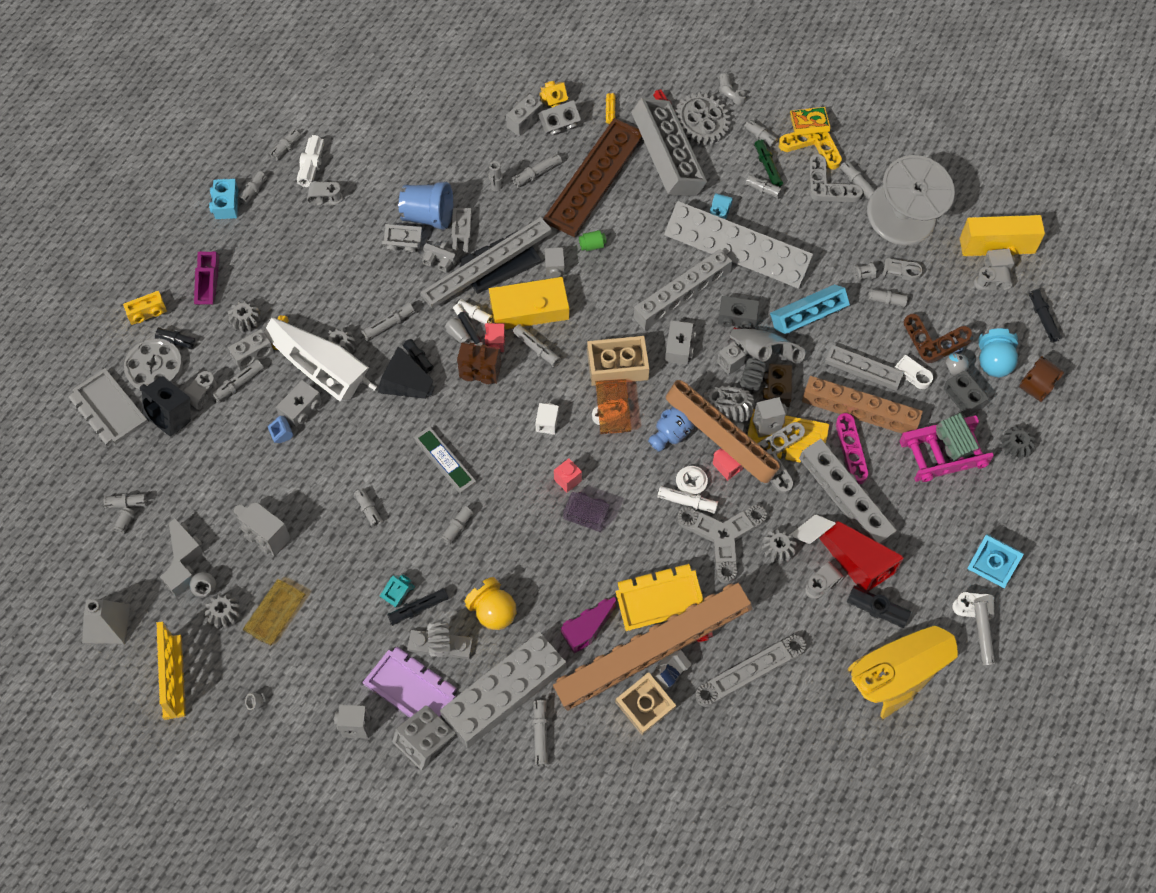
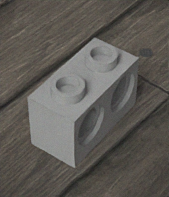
[506,94,543,137]
[538,100,581,135]
[228,329,274,371]

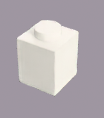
[535,403,559,435]

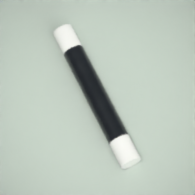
[453,304,483,345]

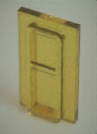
[243,579,305,646]

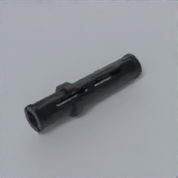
[1028,289,1062,343]
[387,588,449,626]

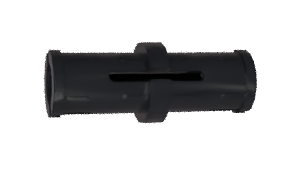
[155,327,195,349]
[403,339,434,373]

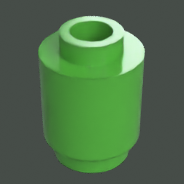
[579,230,606,252]

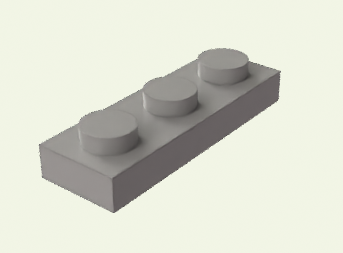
[407,630,473,659]

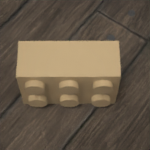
[587,336,649,386]

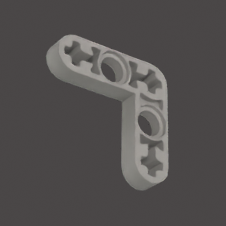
[809,154,863,202]
[758,422,805,494]

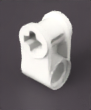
[952,592,994,619]

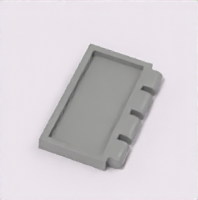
[69,368,149,446]

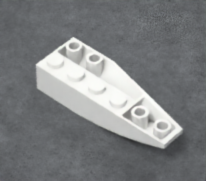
[264,318,369,401]

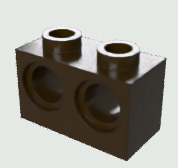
[763,364,792,407]

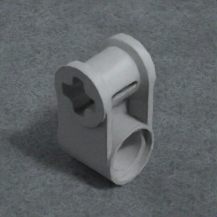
[307,181,343,205]
[974,266,1013,291]
[184,371,218,410]
[805,562,844,599]

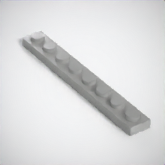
[421,217,552,308]

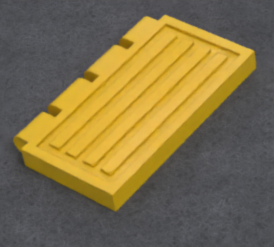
[748,409,829,463]
[615,564,704,631]

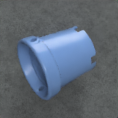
[399,182,453,230]

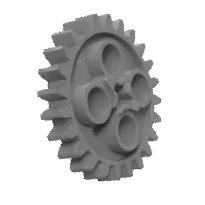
[675,92,730,145]

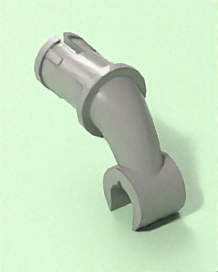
[719,73,746,105]

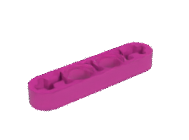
[836,413,868,484]

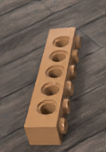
[802,376,923,434]

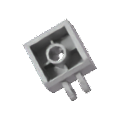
[233,503,291,556]

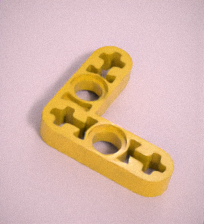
[779,132,842,170]

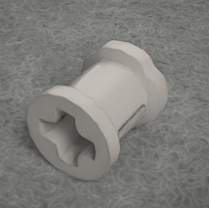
[853,262,876,282]

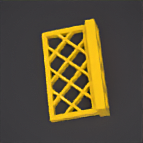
[156,622,186,720]

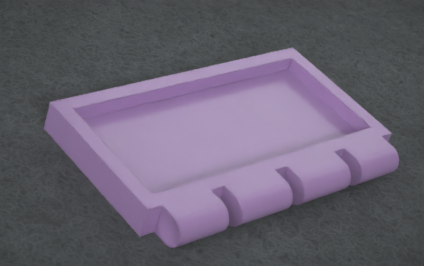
[363,646,457,718]

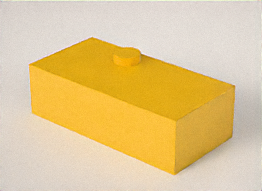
[960,215,1045,256]
[489,277,569,330]

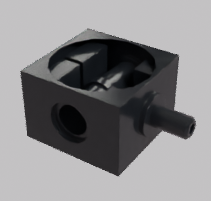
[140,376,191,436]

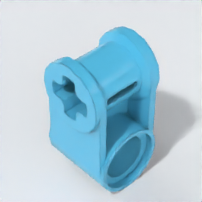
[710,193,733,220]

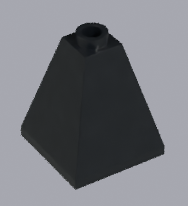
[378,347,435,399]

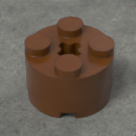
[1018,356,1064,402]

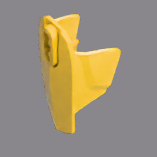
[848,625,958,719]

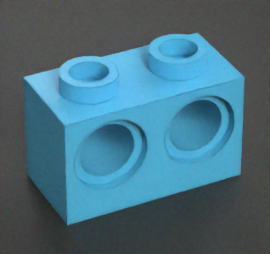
[209,179,238,219]

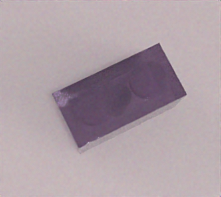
[563,491,610,533]

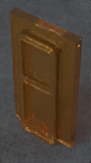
[595,379,631,434]

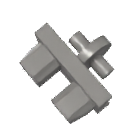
[422,241,457,273]

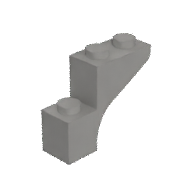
[160,518,203,597]

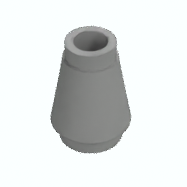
[444,317,471,343]

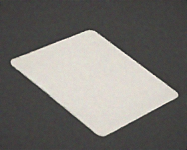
[790,515,836,544]

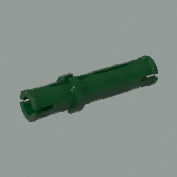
[754,139,784,187]

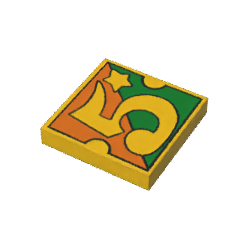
[790,107,830,135]

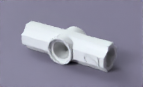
[297,135,324,187]

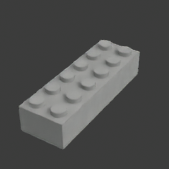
[631,98,707,196]
[440,632,566,749]

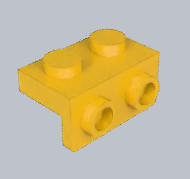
[123,290,167,325]

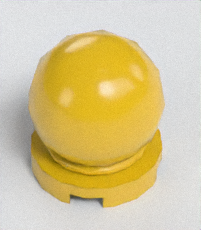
[464,577,517,630]

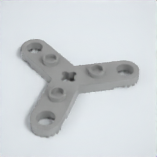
[677,505,767,584]

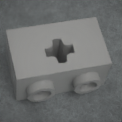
[665,320,696,364]
[276,380,322,428]
[753,397,787,437]
[334,705,370,739]

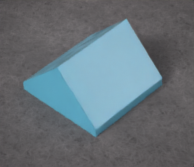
[967,534,1024,588]

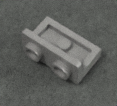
[382,224,423,252]

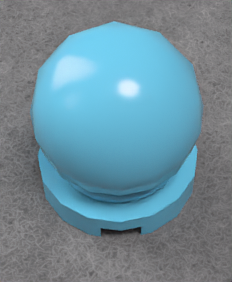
[979,328,1019,378]

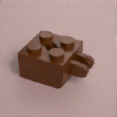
[457,342,501,385]

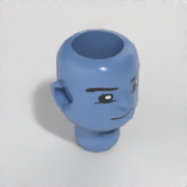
[648,407,694,452]

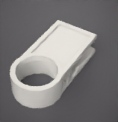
[895,355,933,389]

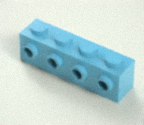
[770,284,850,334]

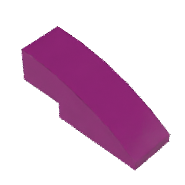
[194,252,220,305]

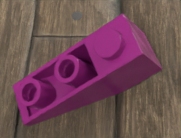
[561,597,616,654]

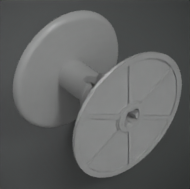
[867,155,955,246]

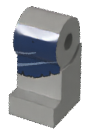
[652,650,692,690]

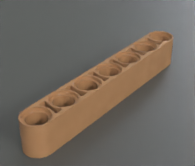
[666,380,780,483]

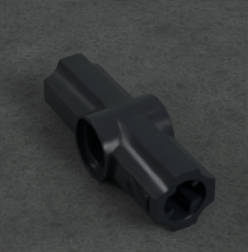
[846,585,911,629]

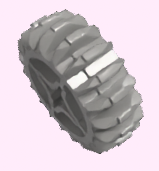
[703,386,755,424]

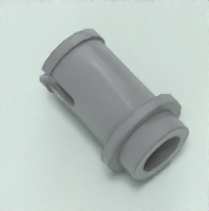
[112,507,135,534]

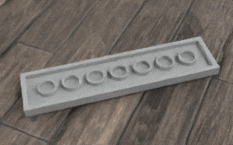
[664,201,814,289]

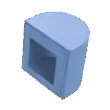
[268,416,293,443]

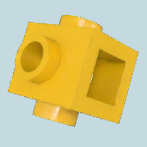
[539,81,568,108]

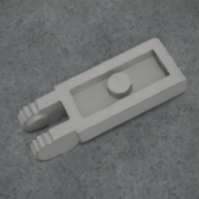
[451,208,472,254]

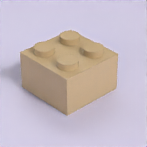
[615,672,676,735]

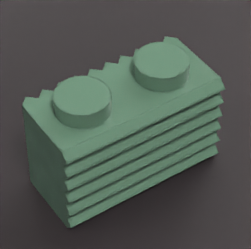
[936,413,979,461]

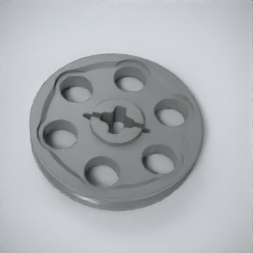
[124,339,183,390]

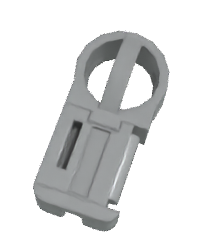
[883,258,922,281]

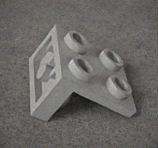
[392,705,455,771]

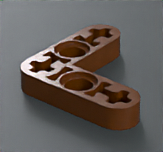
[904,314,973,363]

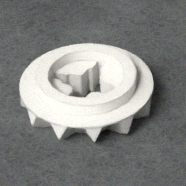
[676,466,708,495]

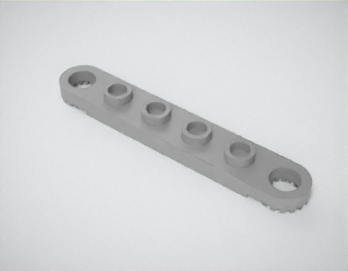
[695,635,806,707]

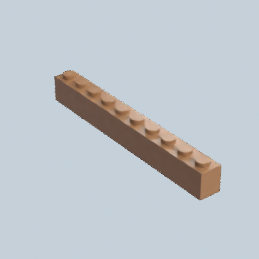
[553,582,752,711]

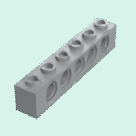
[633,249,732,330]
[799,439,897,544]

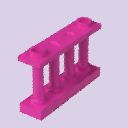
[899,415,994,482]

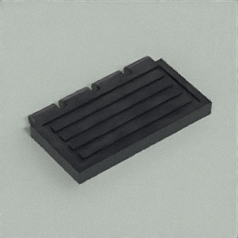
[459,231,541,294]

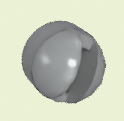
[245,693,264,710]

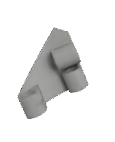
[730,329,806,363]

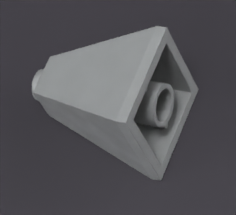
[82,599,131,644]

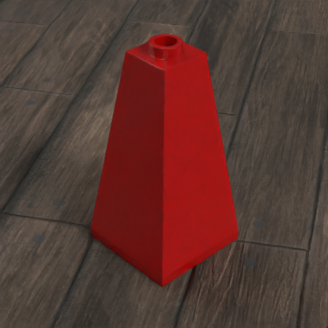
[819,521,904,592]

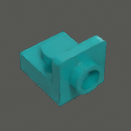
[380,574,415,608]

